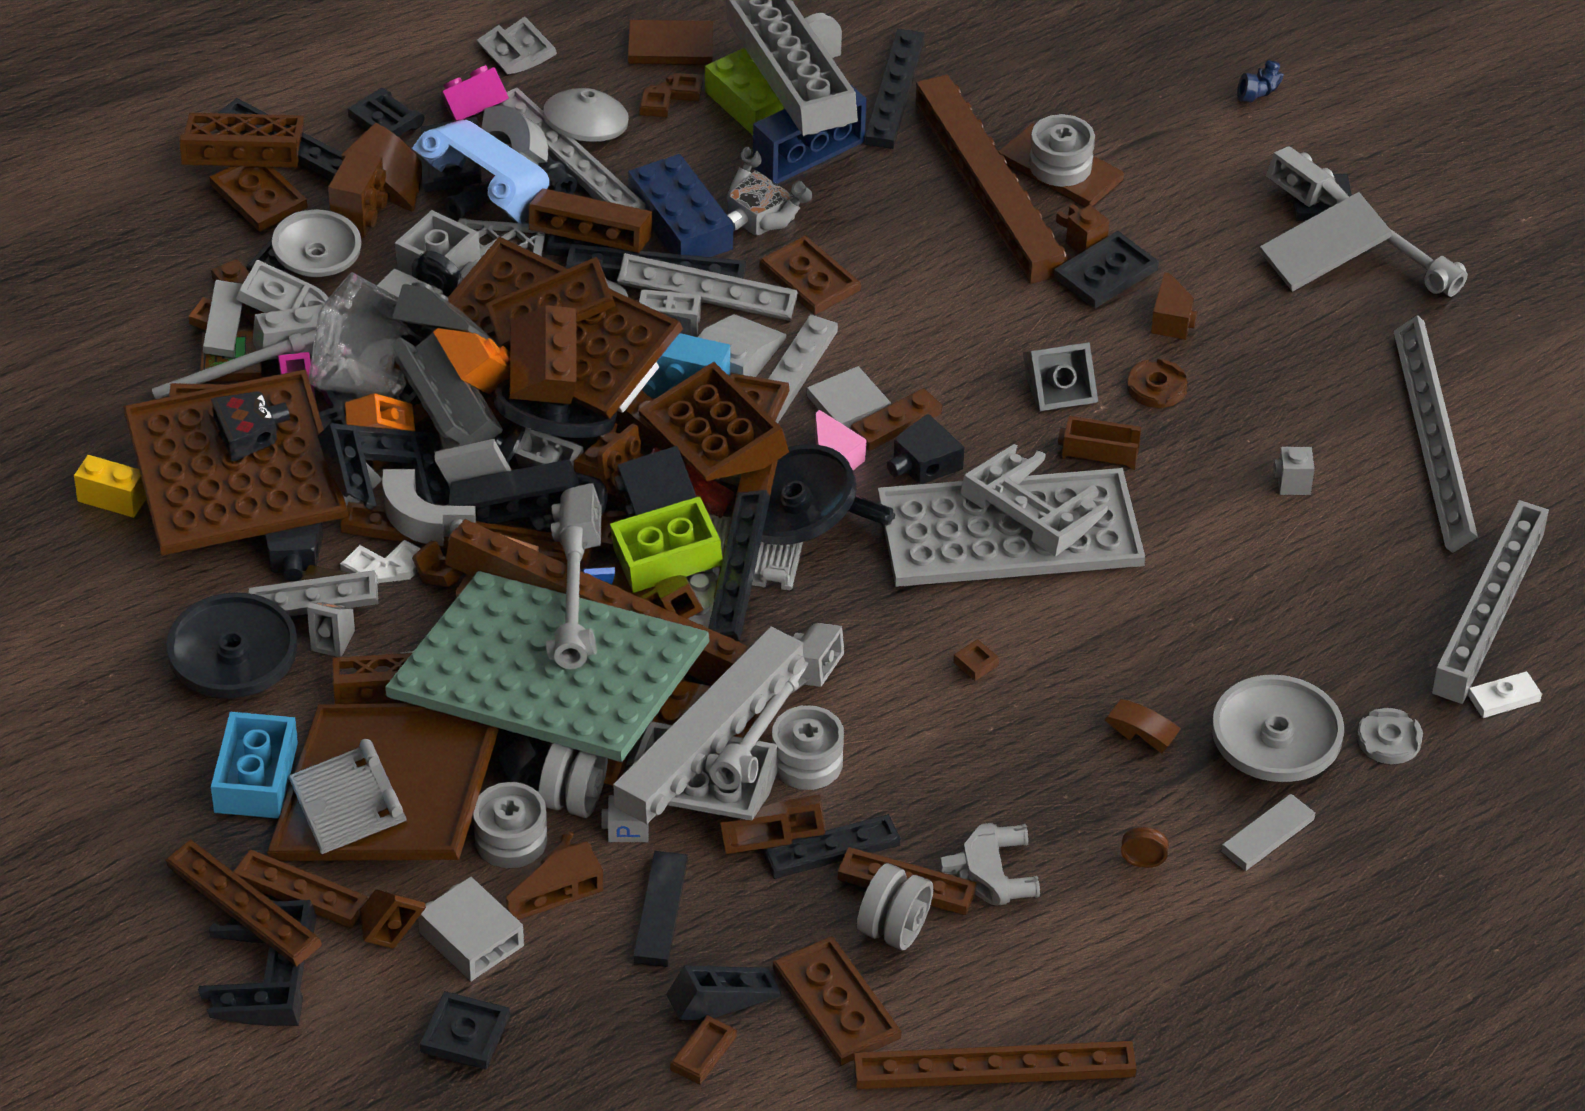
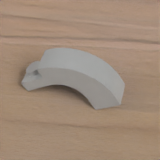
[481,106,548,165]
[382,469,476,546]

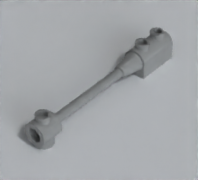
[1266,146,1468,297]
[546,483,602,669]
[706,623,844,790]

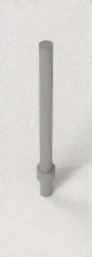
[152,327,328,399]

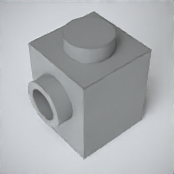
[1273,447,1314,495]

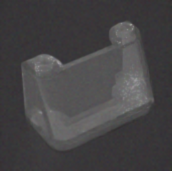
[309,272,410,398]

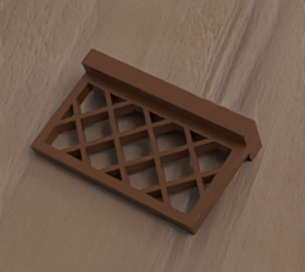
[180,113,304,167]

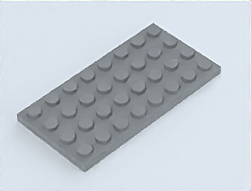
[878,468,1145,587]

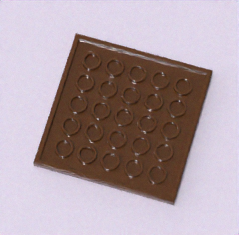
[123,369,348,556]

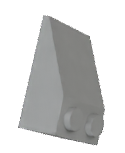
[698,314,786,377]

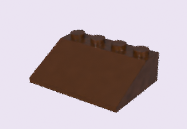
[639,362,789,481]

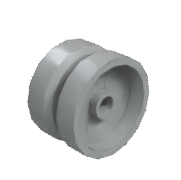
[1029,114,1095,187]
[772,705,844,790]
[539,743,608,818]
[473,782,547,869]
[857,863,934,950]

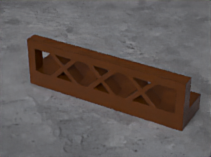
[333,653,412,704]

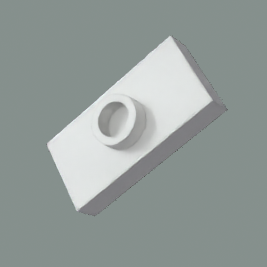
[1468,671,1542,718]

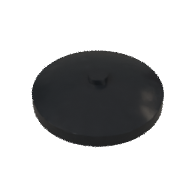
[494,379,617,438]
[734,444,857,545]
[166,592,298,698]

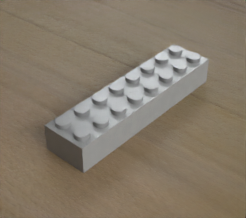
[725,0,858,136]

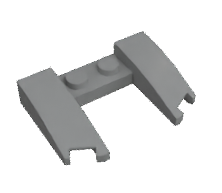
[960,444,1109,557]

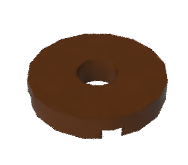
[1127,359,1188,408]

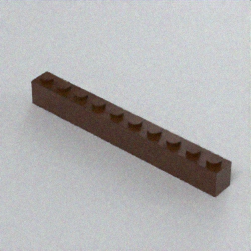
[915,74,1067,284]
[445,519,748,685]

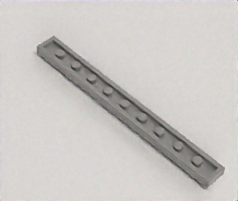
[1394,316,1478,553]

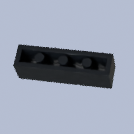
[448,459,579,524]

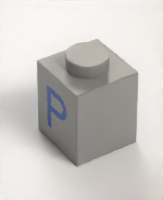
[602,795,649,842]

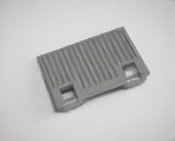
[702,514,803,590]
[288,739,407,854]

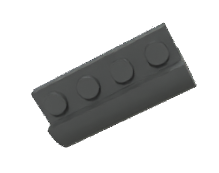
[391,333,503,449]

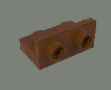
[573,424,641,480]

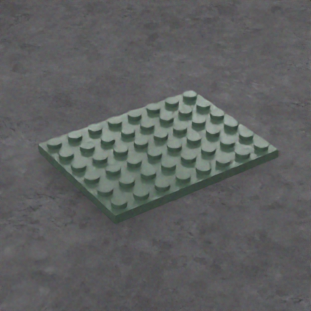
[385,571,709,762]

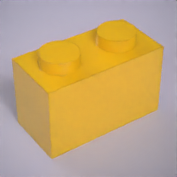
[74,455,146,518]

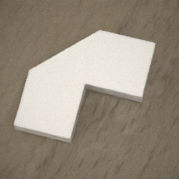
[340,540,421,583]

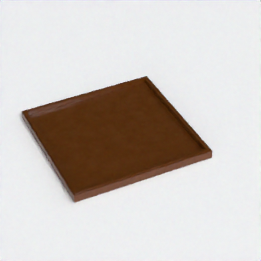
[267,703,499,861]

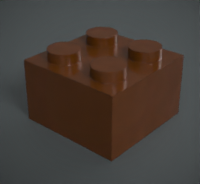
[328,150,388,238]

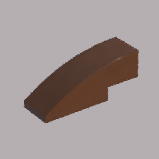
[720,794,826,854]

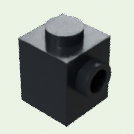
[498,734,550,788]

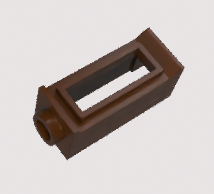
[1058,416,1142,470]

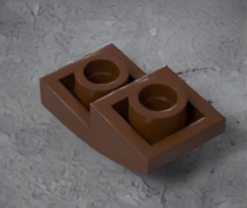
[1105,699,1181,754]

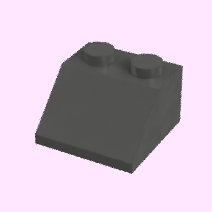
[1023,342,1098,411]

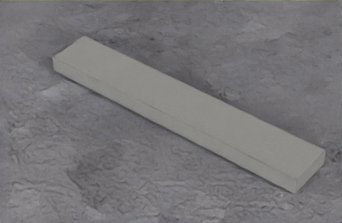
[617,253,798,321]

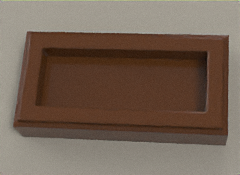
[670,1015,737,1085]

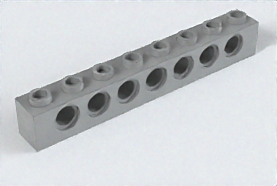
[1432,500,1549,704]

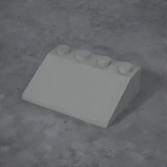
[633,722,778,821]

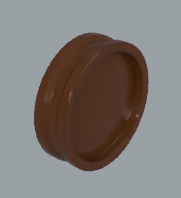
[1121,827,1169,868]

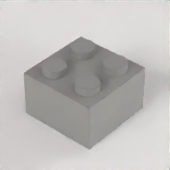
[395,210,481,279]

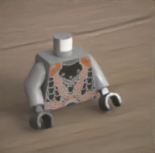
[726,147,812,235]

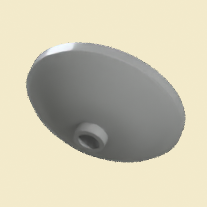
[543,88,629,141]
[272,209,361,277]

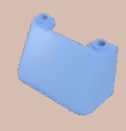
[412,120,549,223]

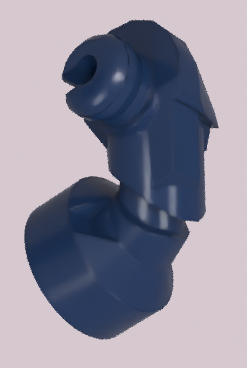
[1237,60,1284,103]

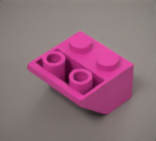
[440,65,509,121]

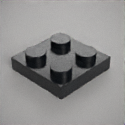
[420,991,510,1070]

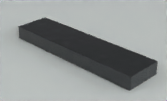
[763,814,901,879]
[634,851,688,967]

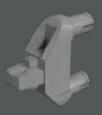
[939,823,1040,906]

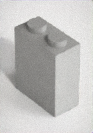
[418,877,524,981]

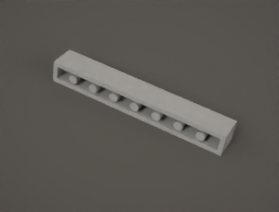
[613,626,805,824]

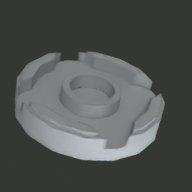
[1357,708,1423,764]

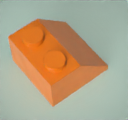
[433,328,510,395]

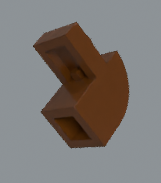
[640,575,704,619]

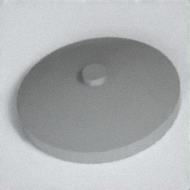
[1212,675,1344,782]

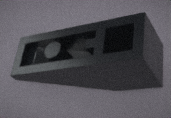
[666,965,781,1020]

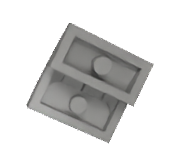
[477,17,557,74]

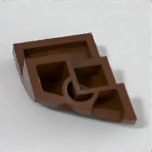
[341,123,422,212]

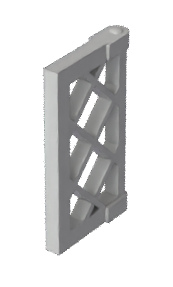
[458,218,546,258]

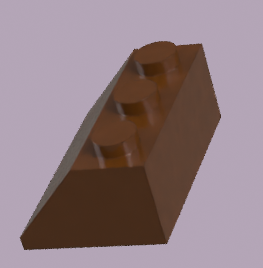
[509,305,576,404]

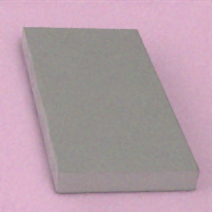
[1260,192,1392,292]

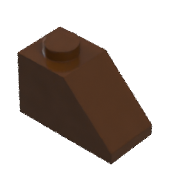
[1151,272,1198,340]
[360,889,426,949]

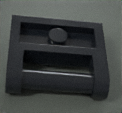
[348,88,425,136]

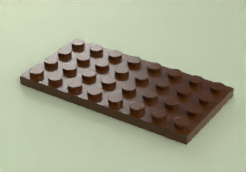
[448,237,683,419]

